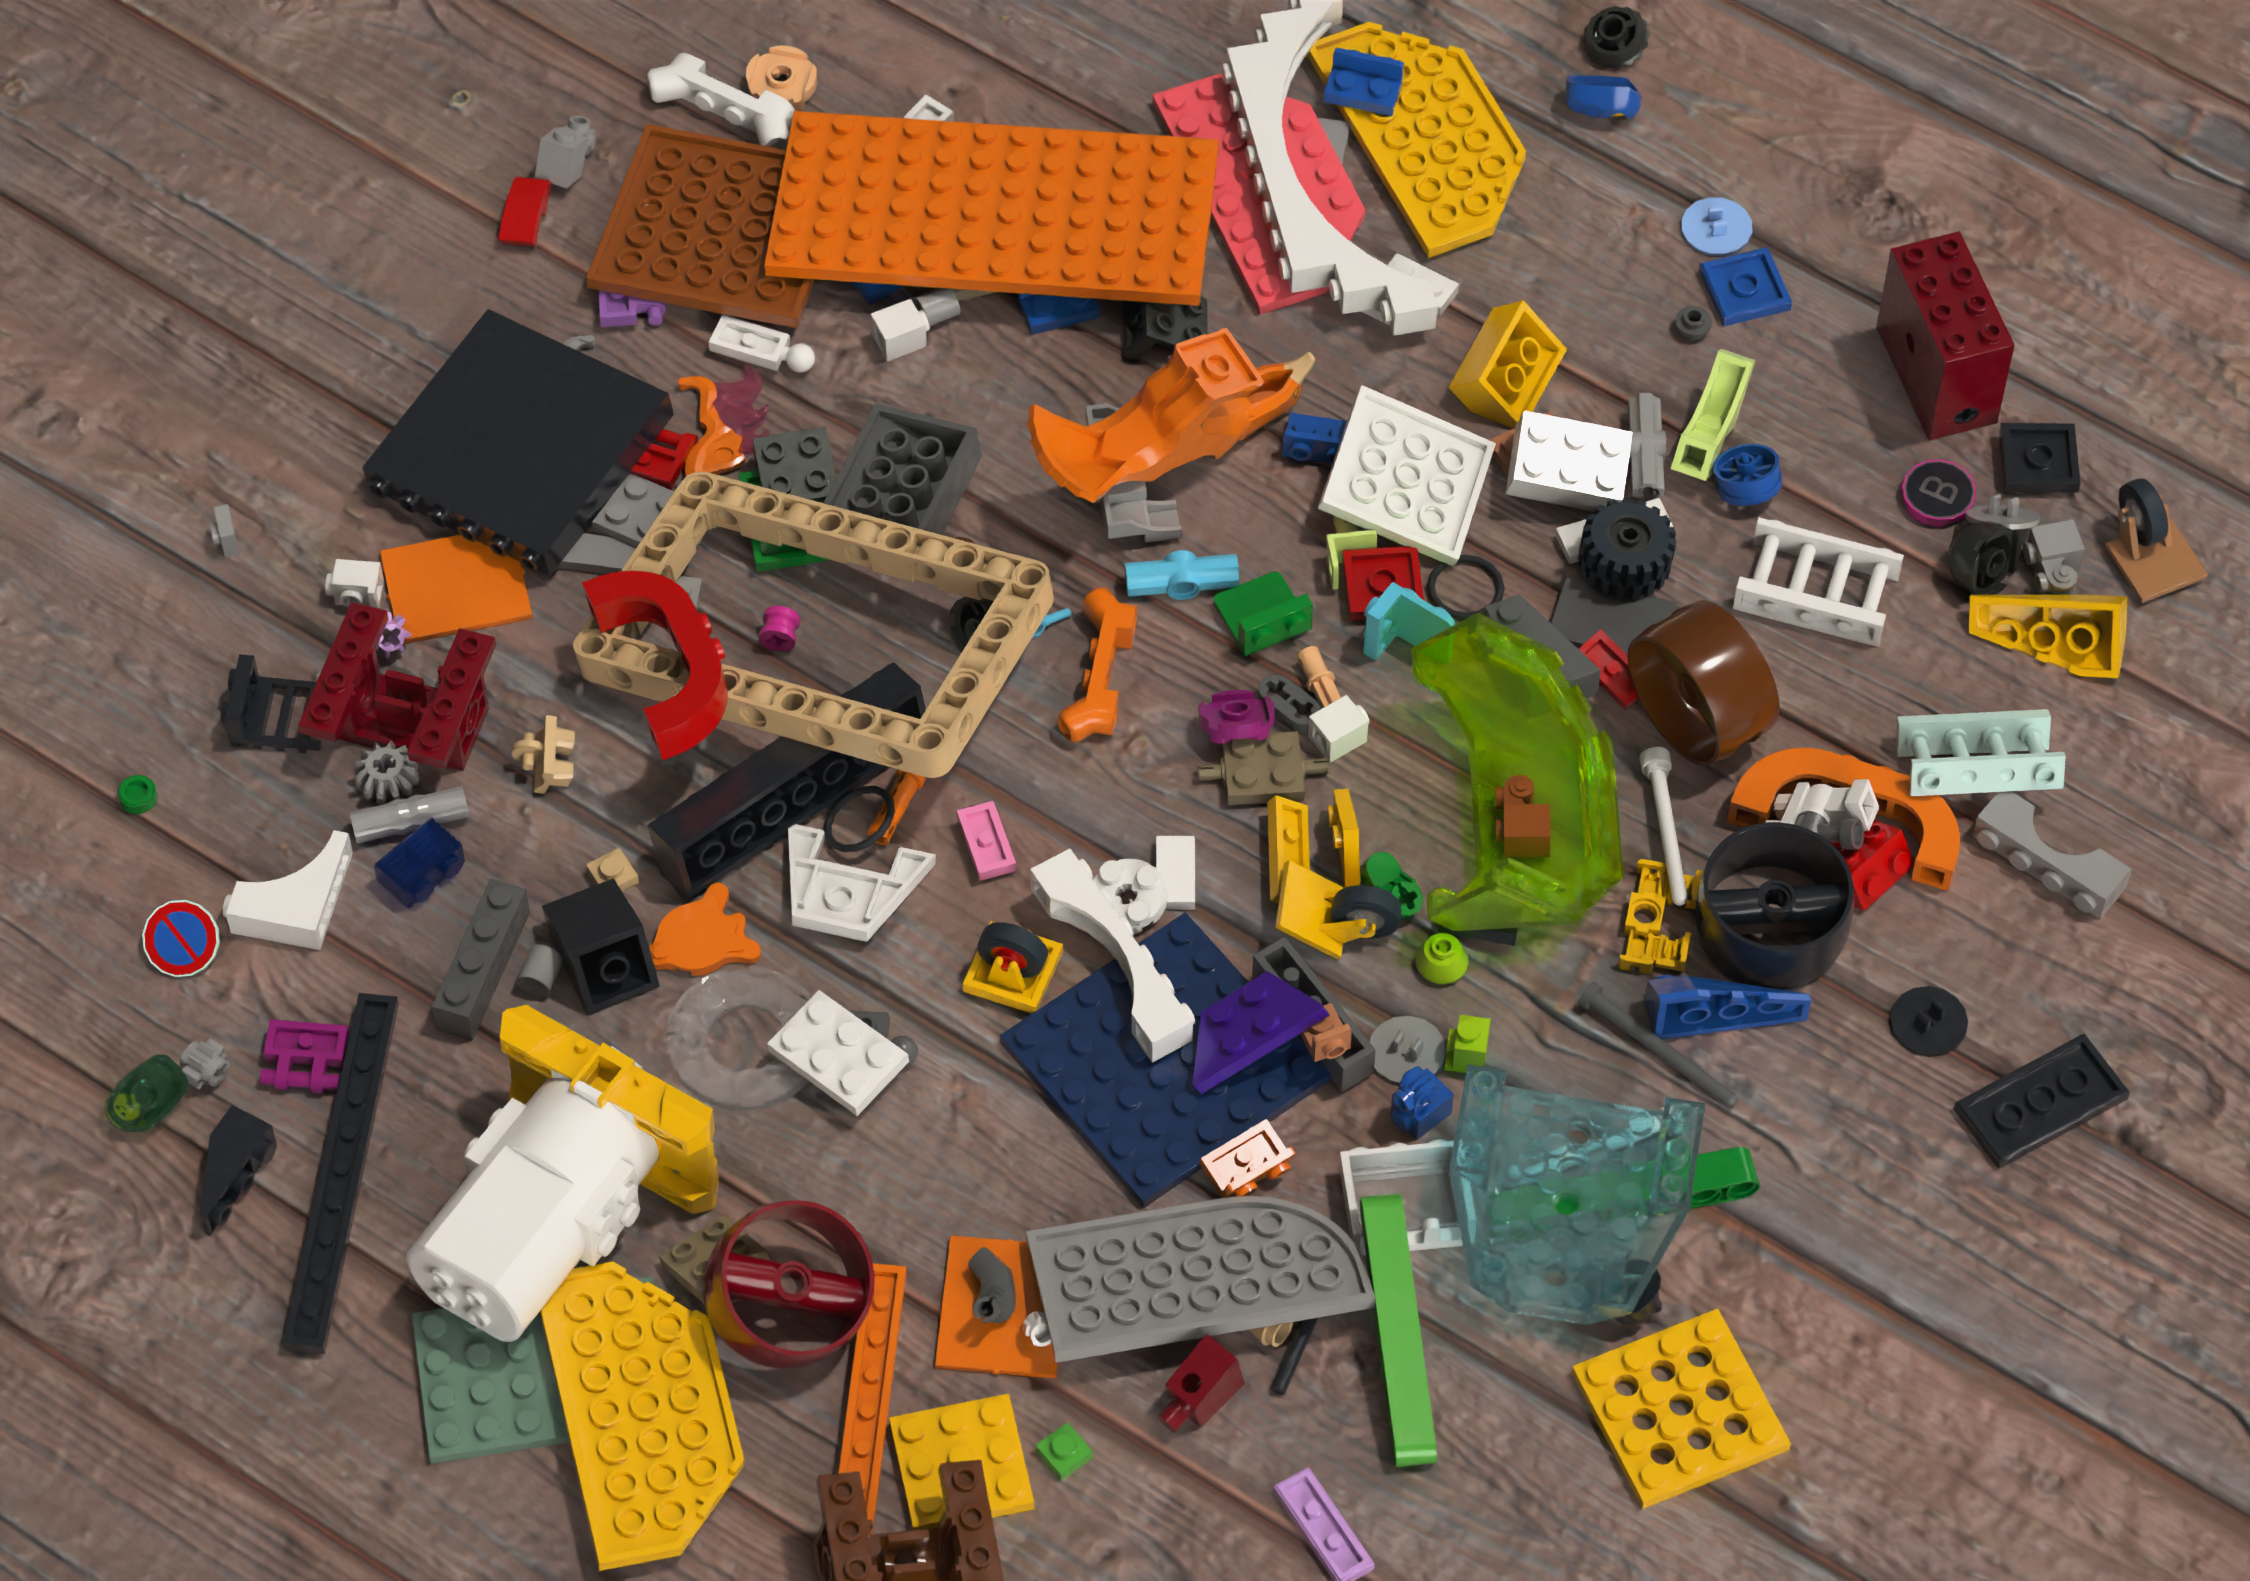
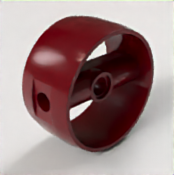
[703,1200,875,1368]

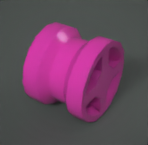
[758,606,801,652]

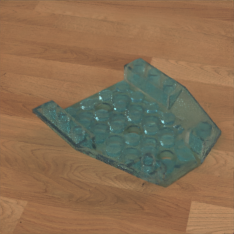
[1449,1065,1705,1325]

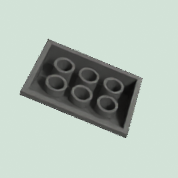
[824,404,983,535]

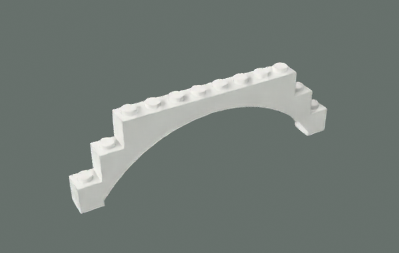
[1221,0,1438,336]

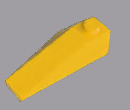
[1969,595,2127,678]

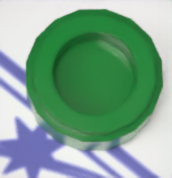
[118,775,158,814]

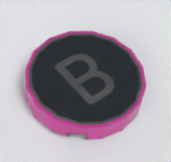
[1901,459,1977,527]

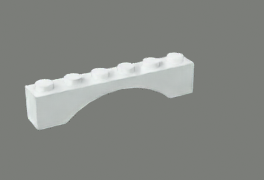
[1030,849,1195,1062]

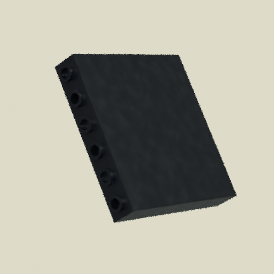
[362,309,674,576]

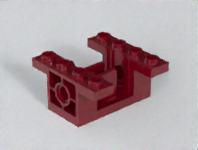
[298,602,496,770]

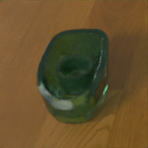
[103,1054,188,1133]

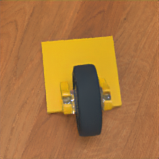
[1275,860,1402,959]

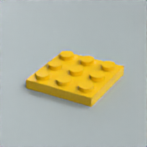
[889,1393,1035,1530]

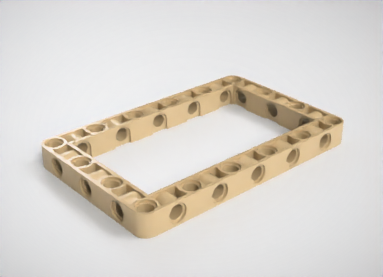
[573,472,1054,778]

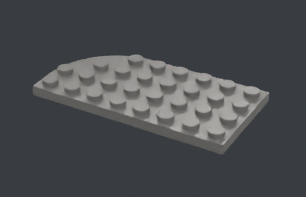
[1026,1196,1375,1363]

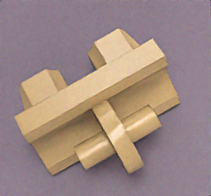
[512,715,575,794]

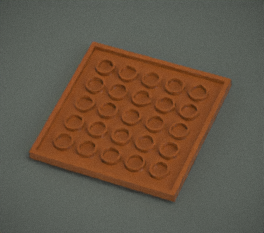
[586,124,815,328]

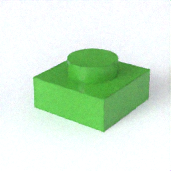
[1035,1422,1093,1481]

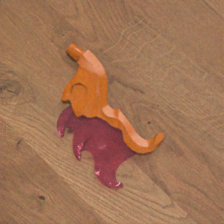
[678,365,769,476]

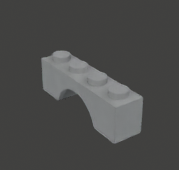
[1972,791,2132,919]

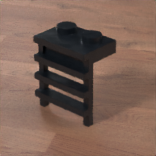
[221,654,322,754]

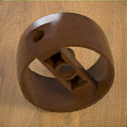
[1627,600,1780,766]

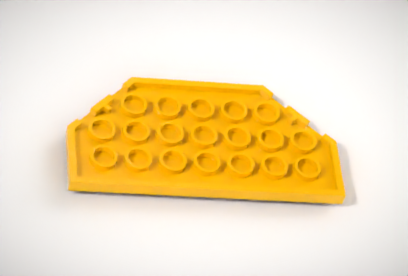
[1307,22,1526,258]
[539,1261,744,1571]

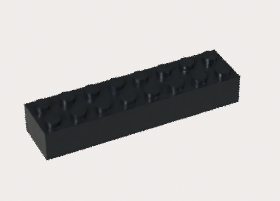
[647,662,926,900]

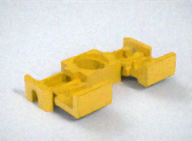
[1618,859,1703,974]

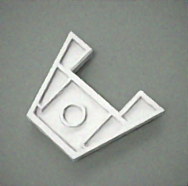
[788,824,936,942]

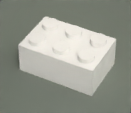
[1506,411,1632,512]

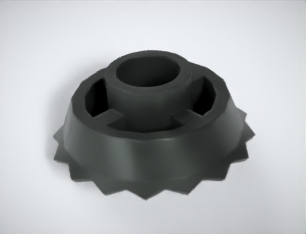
[1582,6,1650,69]

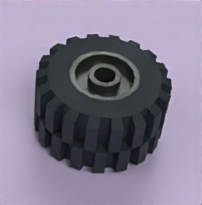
[1578,498,1677,600]

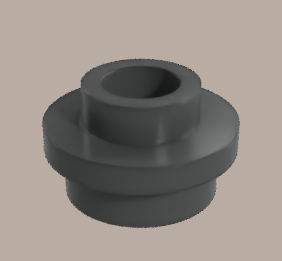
[1675,306,1712,341]

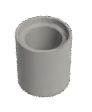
[913,288,960,326]
[517,944,563,997]

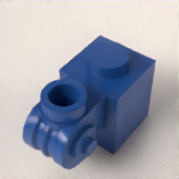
[1390,1066,1454,1140]

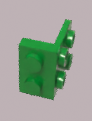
[1214,571,1313,657]

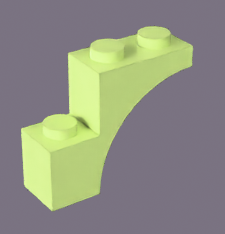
[1671,349,1756,481]

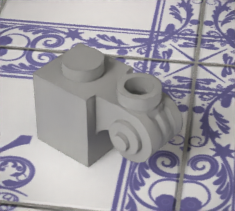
[535,116,596,188]
[2023,519,2085,595]

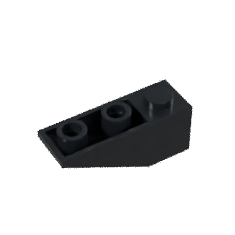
[200,1105,277,1236]

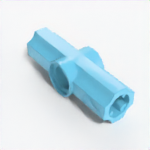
[1124,550,1239,600]

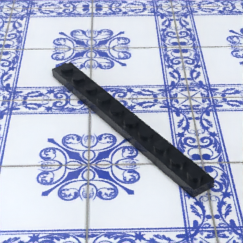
[283,993,399,1354]

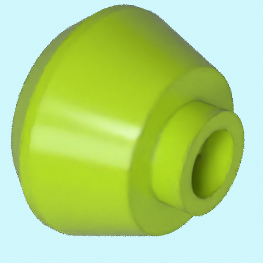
[1415,933,1469,984]

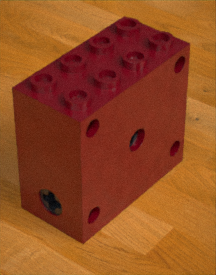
[1876,231,2015,441]

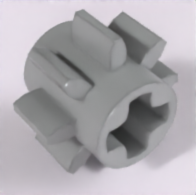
[180,1038,229,1089]

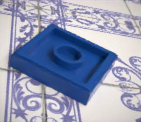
[1699,247,1793,327]

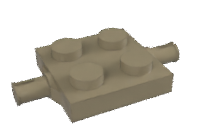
[1198,731,1328,805]

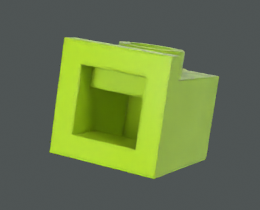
[1444,1014,1491,1076]

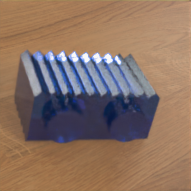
[374,817,465,908]

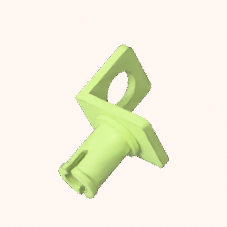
[1326,516,1377,590]

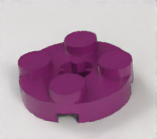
[1198,690,1275,744]

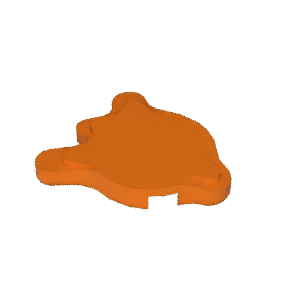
[649,883,761,976]

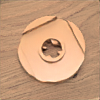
[746,46,817,111]

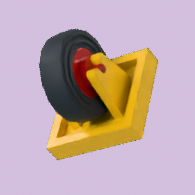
[963,921,1063,1014]

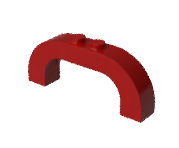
[582,570,728,760]

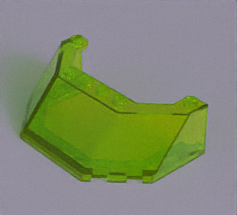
[1411,613,1624,931]

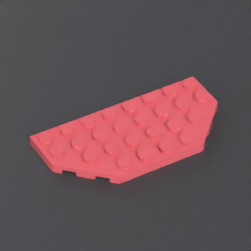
[1152,74,1365,315]

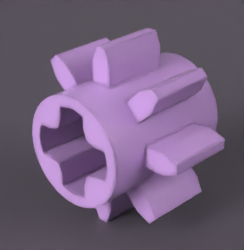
[376,609,411,658]

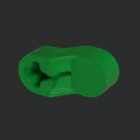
[1360,852,1423,920]

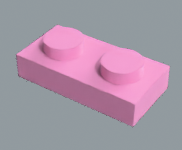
[957,801,1016,881]

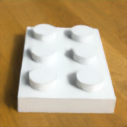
[767,990,909,1116]

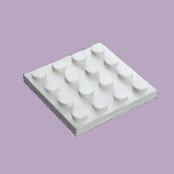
[1318,385,1496,567]

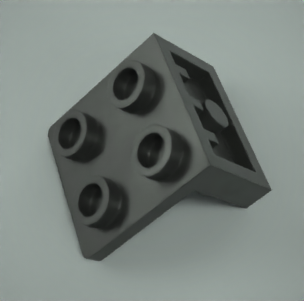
[1123,296,1208,361]
[753,426,836,501]

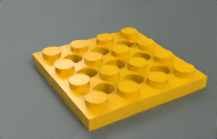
[1571,1308,1791,1509]

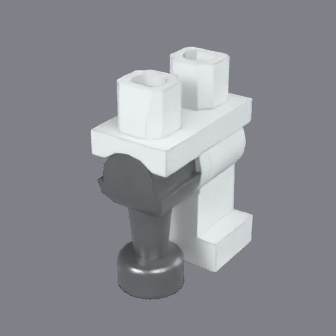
[1765,779,1879,850]

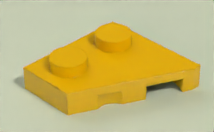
[1327,788,1360,888]

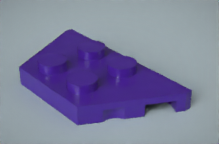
[1193,971,1330,1094]

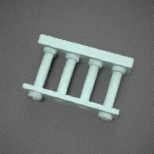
[1895,709,2066,796]

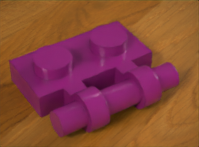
[260,1019,349,1093]

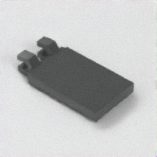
[1551,576,1680,654]

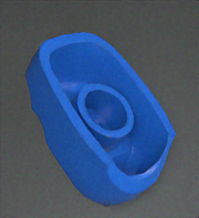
[1565,75,1642,120]

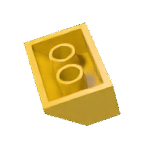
[1448,300,1567,428]

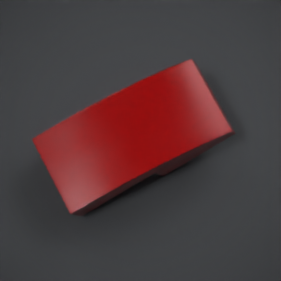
[498,177,551,247]

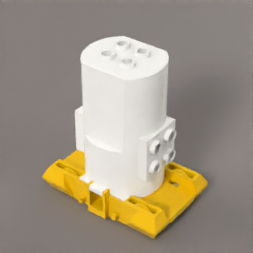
[406,1005,719,1342]

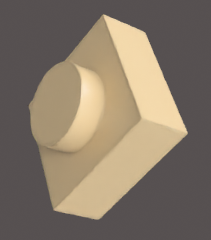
[586,847,639,892]

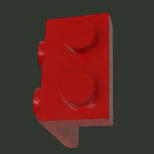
[1831,820,1915,911]

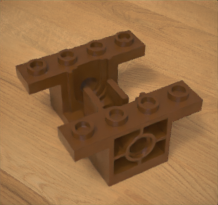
[813,1459,1004,1581]

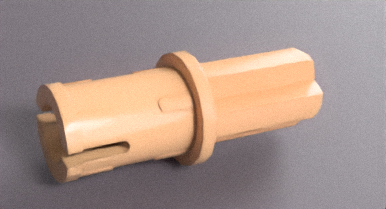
[1296,646,1341,709]

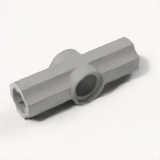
[1628,393,1666,502]

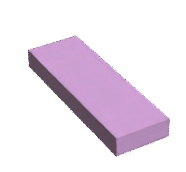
[1273,1467,1375,1581]

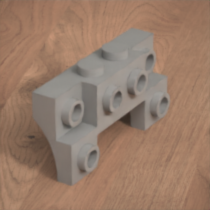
[1085,403,1182,543]

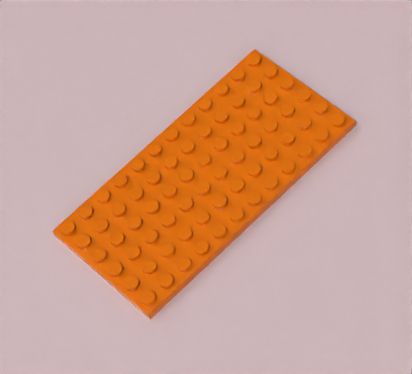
[764,111,1219,306]

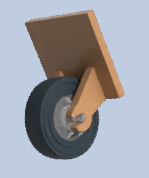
[2105,478,2208,604]

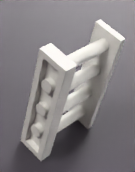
[1733,518,1904,647]

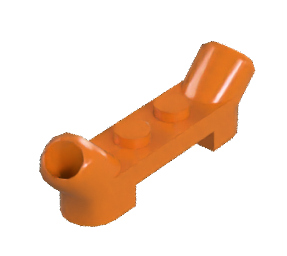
[1058,587,1138,743]

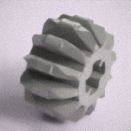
[354,741,419,805]

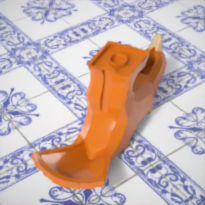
[1027,328,1316,503]

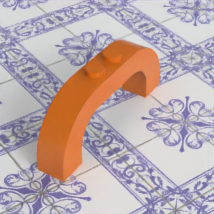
[1727,748,1960,891]

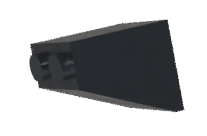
[542,878,660,1014]

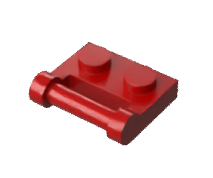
[627,429,698,490]

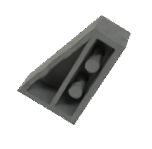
[1483,594,1601,719]

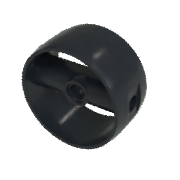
[1695,822,1855,990]

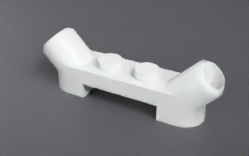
[647,53,795,150]

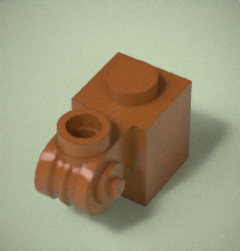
[1496,775,1551,857]

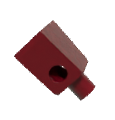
[1157,1334,1245,1433]

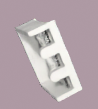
[1339,1139,1473,1256]

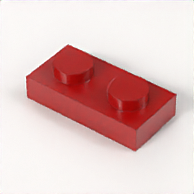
[1578,629,1638,710]

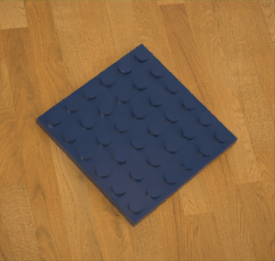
[1000,912,1331,1208]

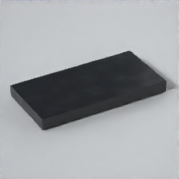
[1953,1033,2130,1169]

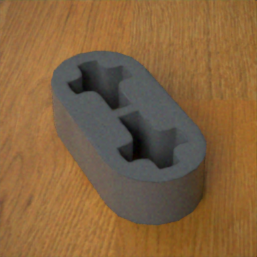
[1258,674,1321,735]

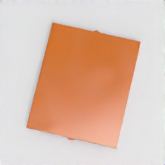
[380,534,533,645]
[935,1236,1058,1378]

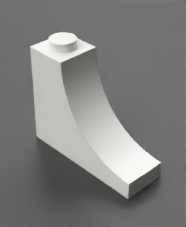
[223,830,353,950]

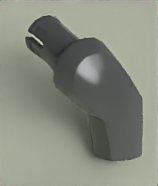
[968,1247,1016,1323]

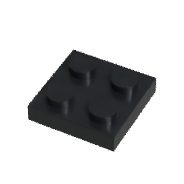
[1999,423,2081,492]

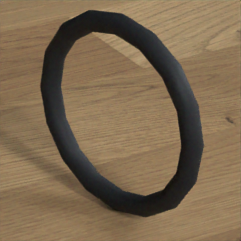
[1427,554,1505,620]
[824,786,895,852]

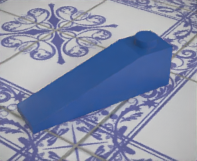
[1645,975,1811,1039]

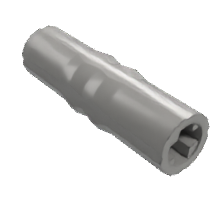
[349,786,470,844]

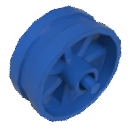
[1713,443,1783,506]

